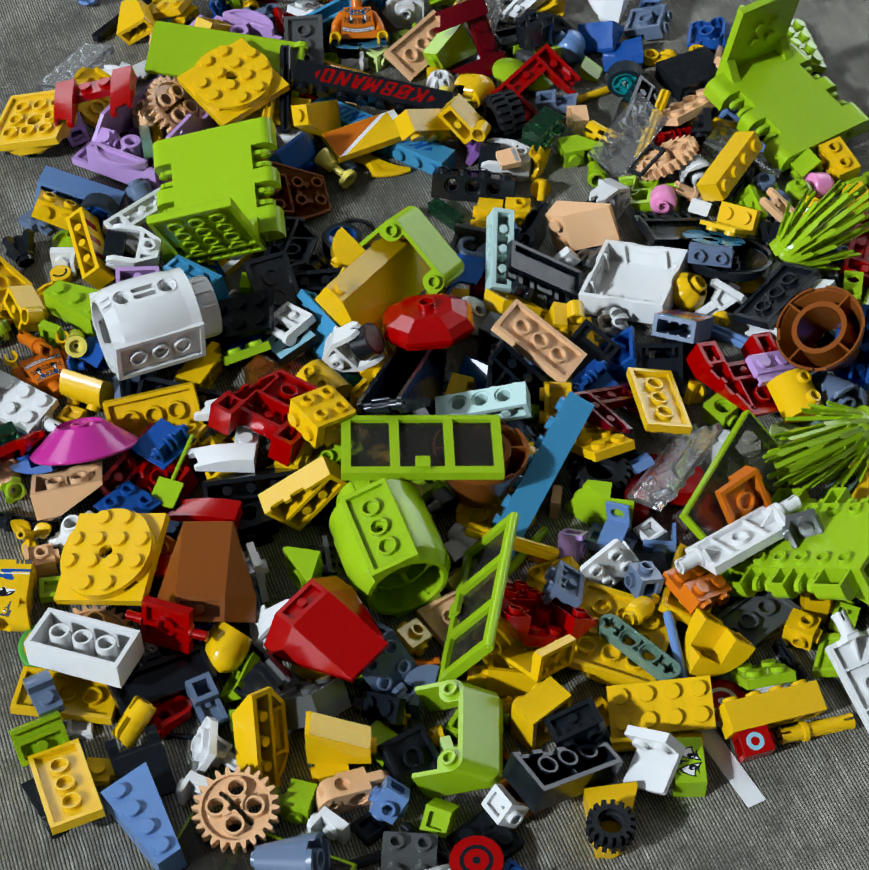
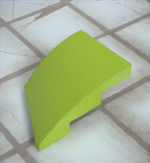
[618,175,681,213]
[564,480,634,532]

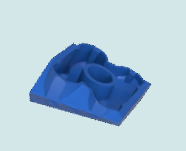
[687,17,731,51]
[601,36,644,73]

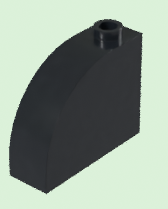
[655,46,716,102]

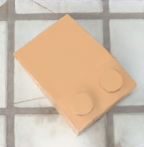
[545,201,622,251]
[30,460,103,521]

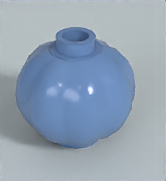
[552,29,585,64]

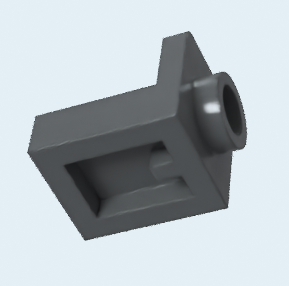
[782,508,824,549]

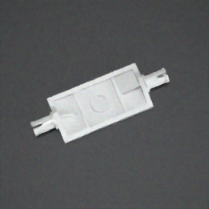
[0,370,61,435]
[674,494,802,576]
[825,609,869,734]

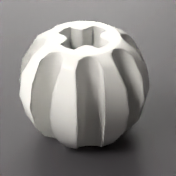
[426,69,455,90]
[597,307,629,339]

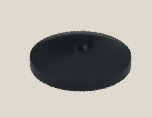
[687,236,774,282]

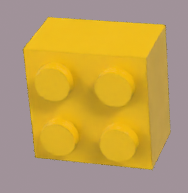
[511,676,572,753]

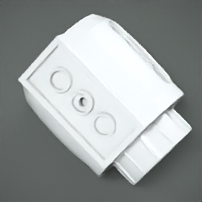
[89,268,222,381]

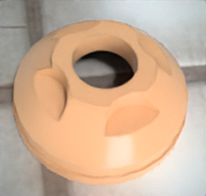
[132,99,156,131]

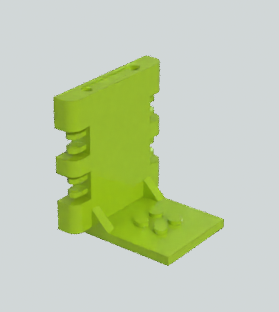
[703,0,869,173]
[146,117,286,265]
[720,487,869,605]

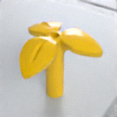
[10,519,51,557]

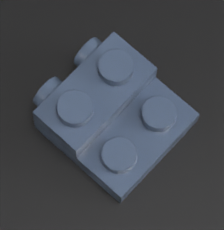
[623,3,673,41]

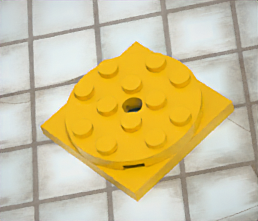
[177,38,290,126]
[0,90,77,156]
[53,508,170,606]
[568,580,678,686]

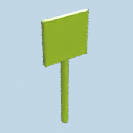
[151,434,194,510]

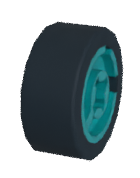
[607,60,644,97]

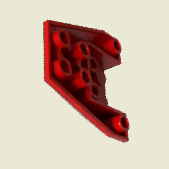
[264,576,389,682]
[481,579,596,647]

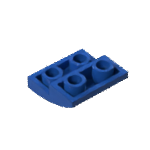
[9,454,76,474]

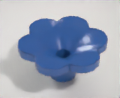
[67,355,87,373]

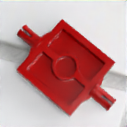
[125,595,209,654]

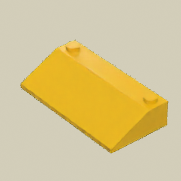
[314,235,431,330]

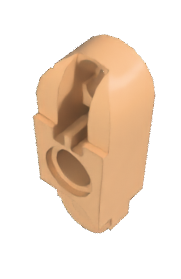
[314,767,392,814]

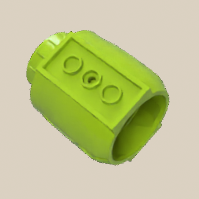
[329,478,450,618]

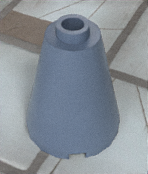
[811,371,867,408]
[250,831,330,870]

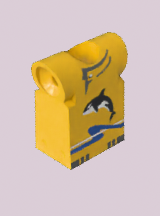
[0,559,38,632]

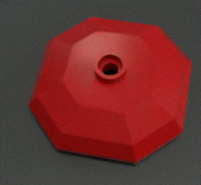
[383,293,474,351]

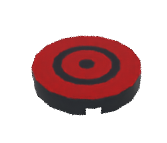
[449,835,504,870]

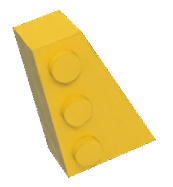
[258,455,347,531]

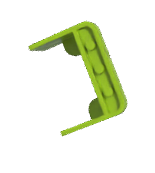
[359,206,465,294]
[412,679,503,799]

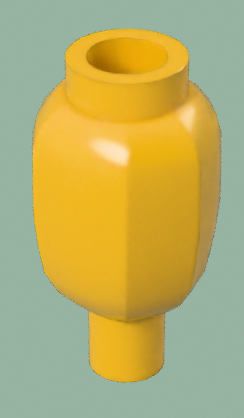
[622,593,660,626]

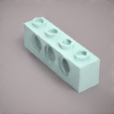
[485,207,514,294]
[435,381,532,422]

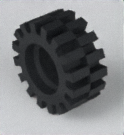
[585,799,637,854]

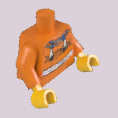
[329,0,389,45]
[3,331,69,399]

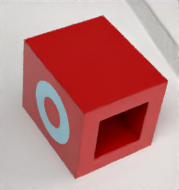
[731,724,776,764]

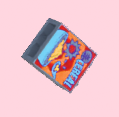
[651,309,714,344]

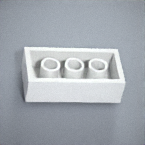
[24,607,145,688]

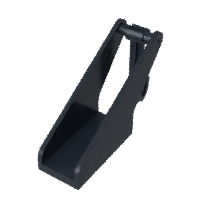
[356,346,447,466]

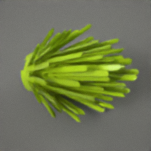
[769,180,869,271]
[762,400,869,496]

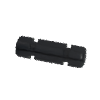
[773,638,807,682]

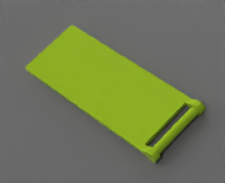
[144,21,309,97]

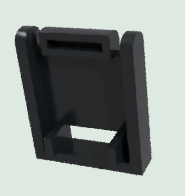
[569,319,621,378]
[638,343,683,397]

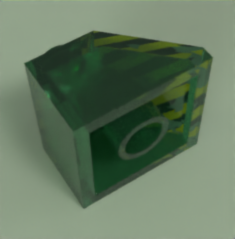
[521,106,565,152]

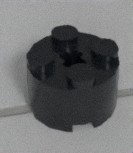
[515,9,555,51]
[233,651,292,700]

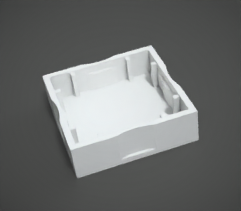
[578,239,690,324]

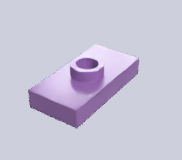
[464,139,485,166]

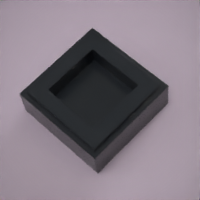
[350,812,389,848]

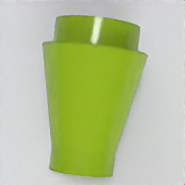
[587,161,607,188]

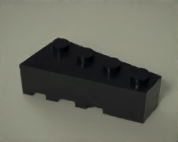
[502,742,623,813]

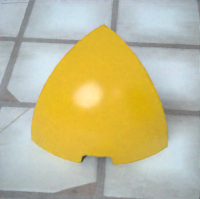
[683,608,756,677]

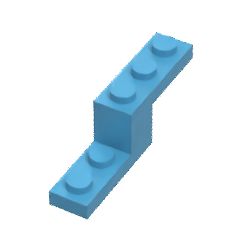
[163,255,231,301]
[297,289,363,385]

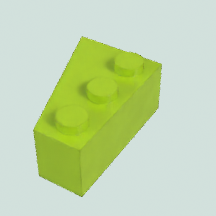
[43,280,99,337]

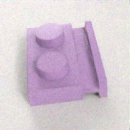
[745,350,795,387]

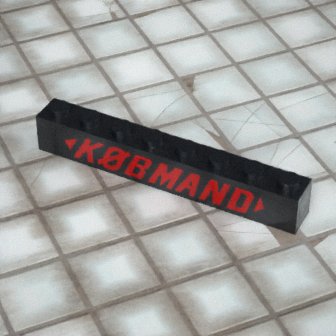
[291,59,454,114]

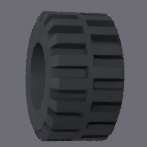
[483,89,526,140]
[570,454,631,499]

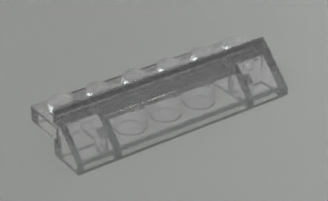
[627,423,723,512]

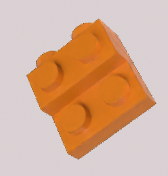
[715,465,772,525]
[662,565,733,615]

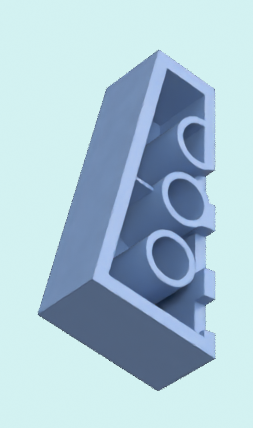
[34,165,125,211]
[100,762,187,870]

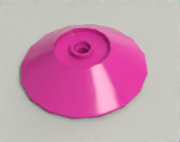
[29,417,138,466]

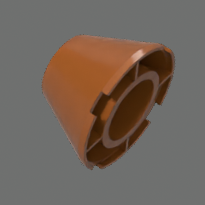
[776,285,865,372]
[432,419,530,508]

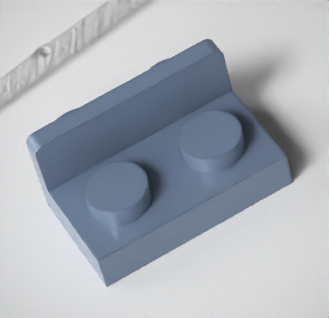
[687,242,734,268]
[542,560,585,607]

